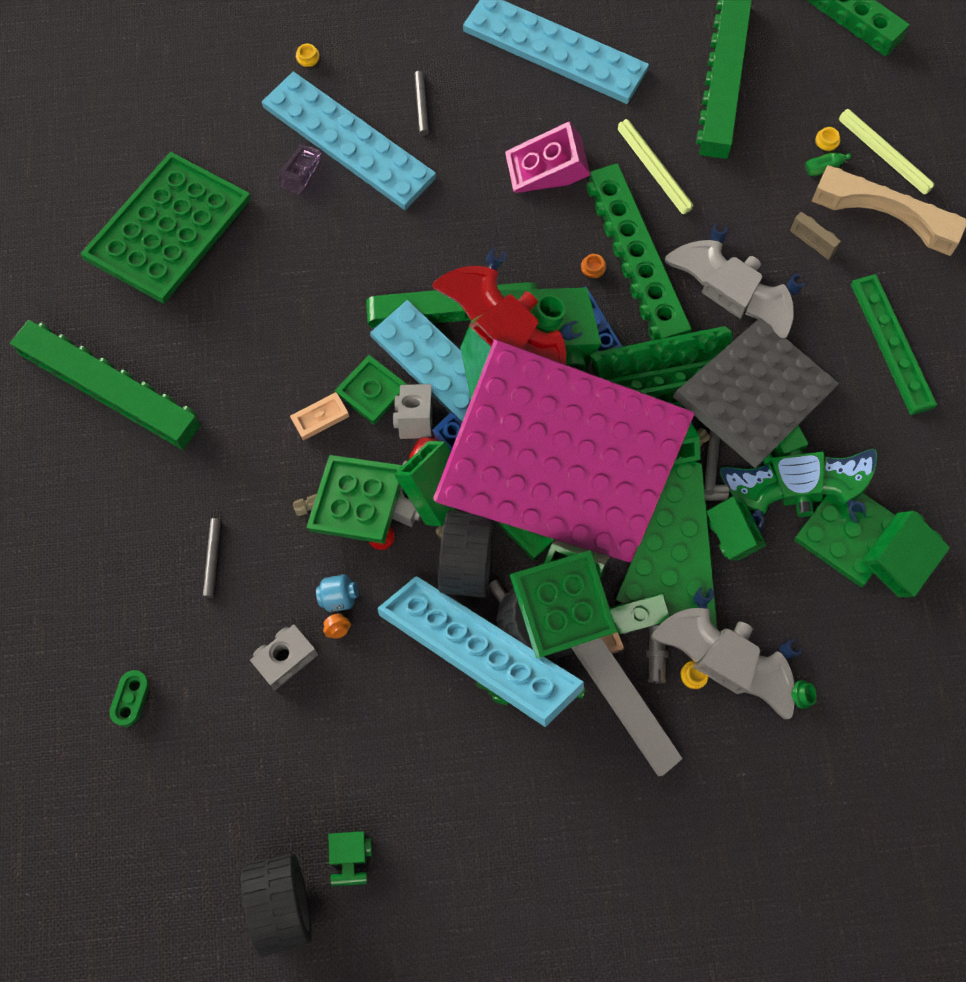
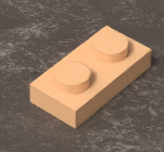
[290,392,349,441]

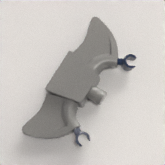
[665,224,805,339]
[651,587,802,719]

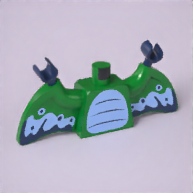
[720,449,877,533]

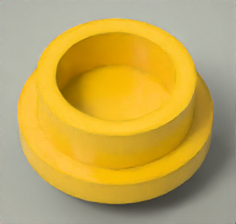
[296,43,319,67]
[815,127,840,151]
[681,661,708,689]

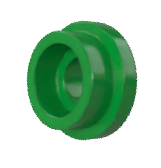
[791,680,817,709]

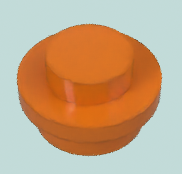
[581,254,606,278]
[323,614,351,639]

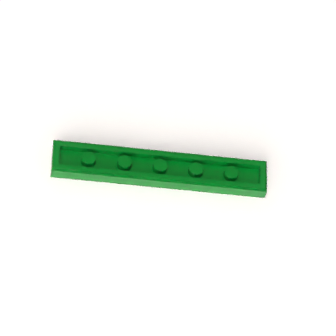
[851,274,937,415]

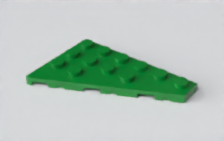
[590,326,733,379]
[615,461,717,629]

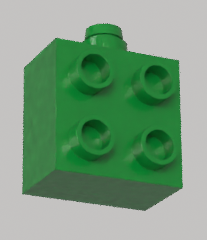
[460,288,601,399]

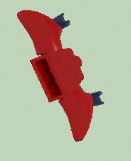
[432,247,582,365]

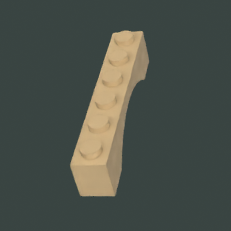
[812,165,966,256]

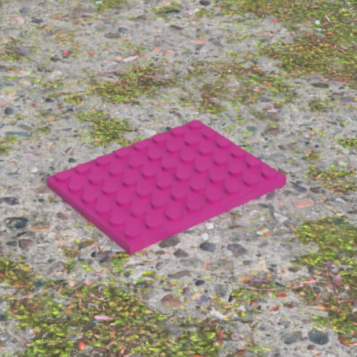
[433,339,695,563]

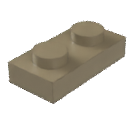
[790,212,841,260]

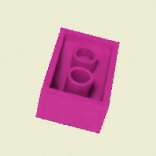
[505,121,590,193]

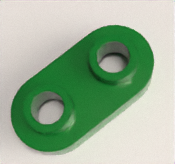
[110,670,150,727]

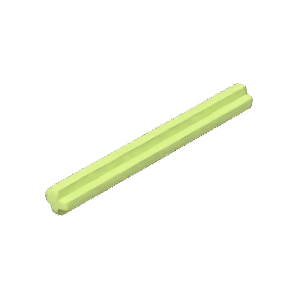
[839,109,934,194]
[618,119,693,214]

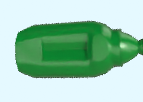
[805,153,851,176]

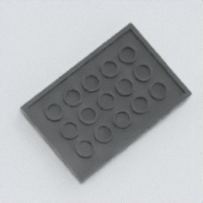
[673,318,839,468]

